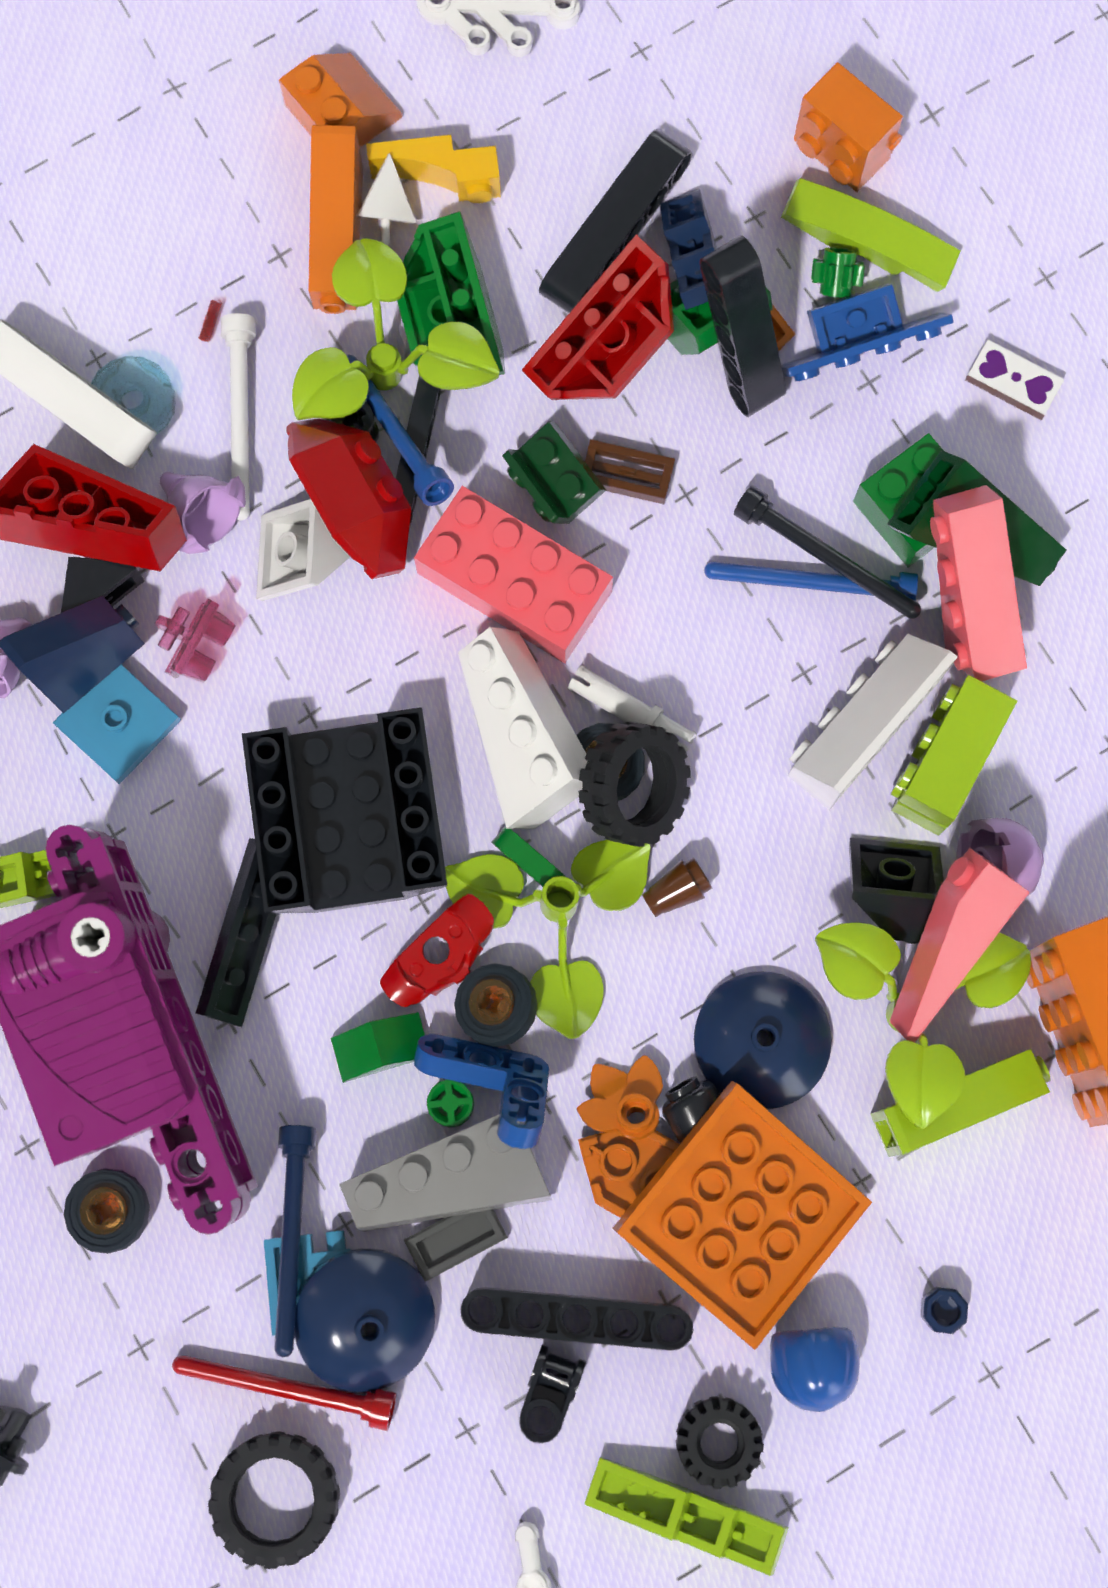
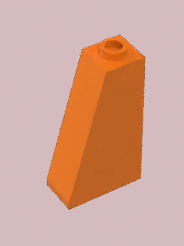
[309,125,364,314]

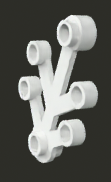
[417,0,580,57]

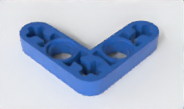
[414,1034,549,1149]

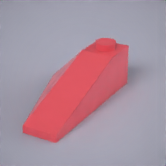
[889,848,1030,1042]

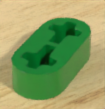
[491,825,566,887]

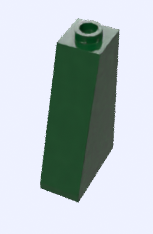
[887,450,1067,586]

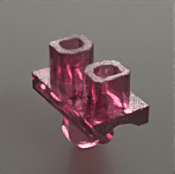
[154,598,236,683]

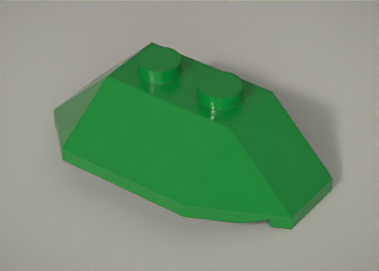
[397,211,505,376]

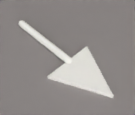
[357,153,416,303]

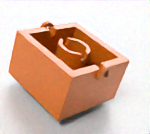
[794,62,903,193]

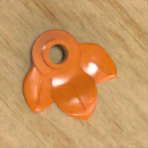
[577,1055,663,1140]

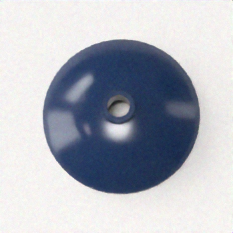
[693,971,832,1110]
[294,1249,435,1392]

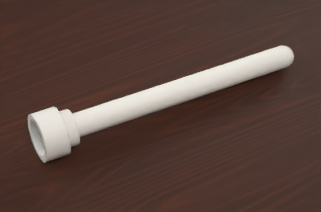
[221,313,256,521]

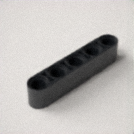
[539,129,692,313]
[700,235,786,417]
[460,1287,693,1351]

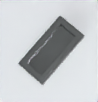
[404,1209,508,1282]

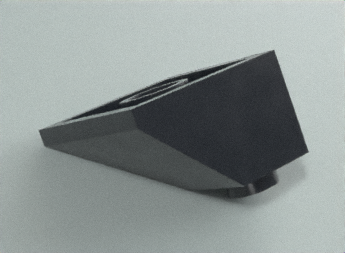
[849,838,944,944]

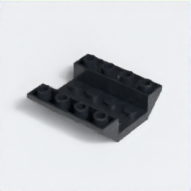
[242,707,448,914]

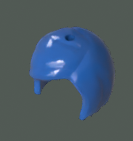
[770,1327,860,1412]

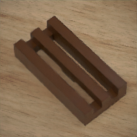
[585,439,675,505]

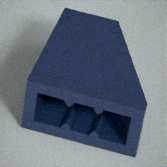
[0,596,145,714]

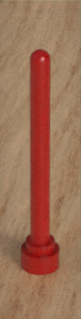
[172,1355,397,1431]

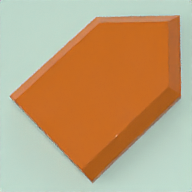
[578,1122,680,1218]

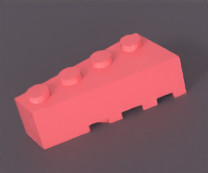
[930,485,1027,681]

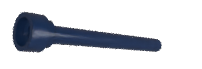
[274,1125,316,1357]

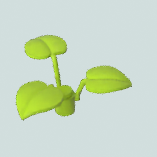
[292,238,499,420]
[445,840,651,1039]
[815,922,1031,1129]

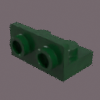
[502,421,606,524]

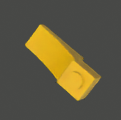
[366,134,501,203]

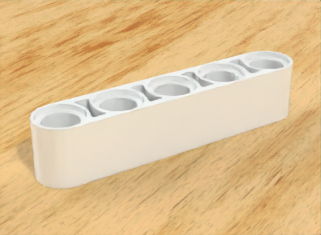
[0,318,157,469]

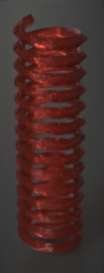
[198,300,222,342]

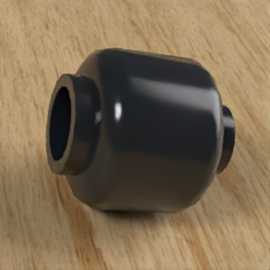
[662,1076,720,1143]

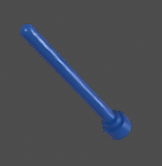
[346,355,454,506]
[704,562,918,601]

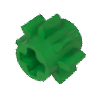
[811,247,865,298]

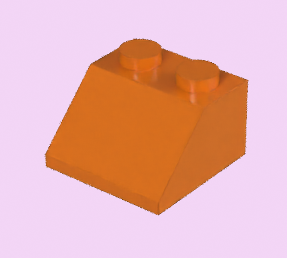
[279,53,402,148]

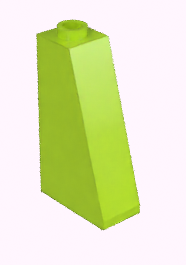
[870,1049,1051,1157]

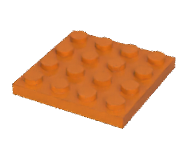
[612,1081,872,1350]

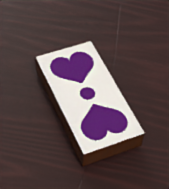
[965,339,1065,421]

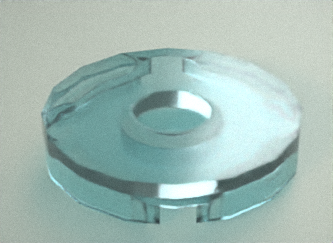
[91,356,176,435]

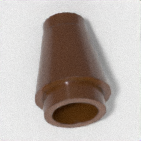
[642,857,713,917]

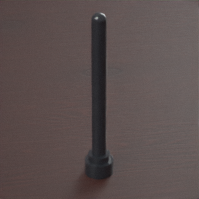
[734,485,921,619]

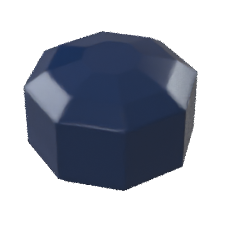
[920,1287,968,1334]

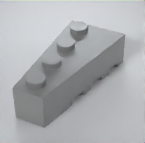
[339,1115,552,1232]

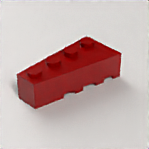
[0,443,187,572]

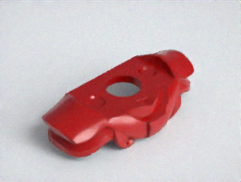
[380,894,494,1007]

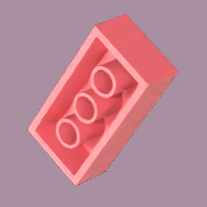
[414,486,613,664]

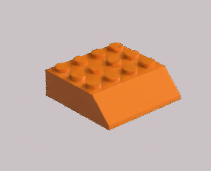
[1026,916,1108,1127]

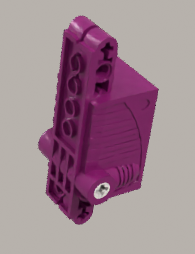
[0,825,258,1235]

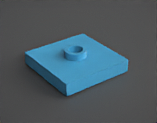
[53,665,181,784]

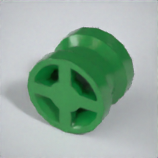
[427,1079,475,1128]

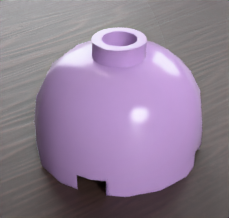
[956,818,1044,897]

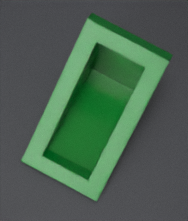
[331,1012,425,1083]

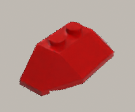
[521,234,674,400]
[286,419,411,579]

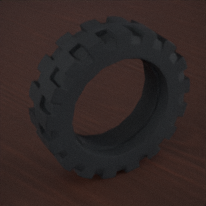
[578,722,691,847]
[208,1432,340,1569]

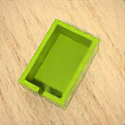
[890,675,1018,836]

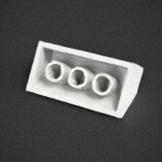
[788,634,958,810]

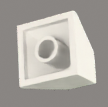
[256,499,350,601]

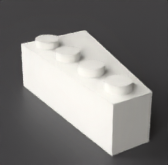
[458,627,587,829]

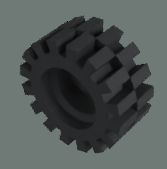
[676,1396,764,1489]

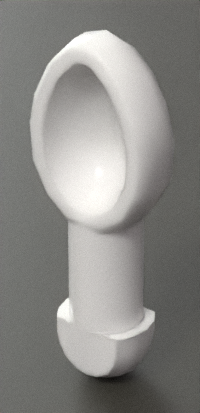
[515,1521,552,1588]

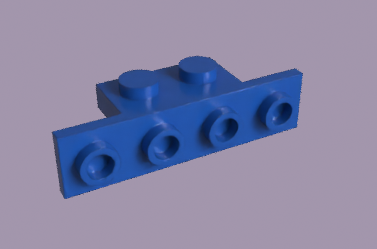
[781,284,954,382]

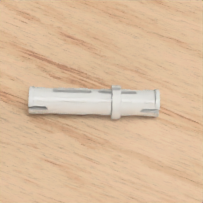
[568,665,697,752]

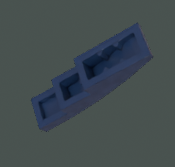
[660,189,717,310]

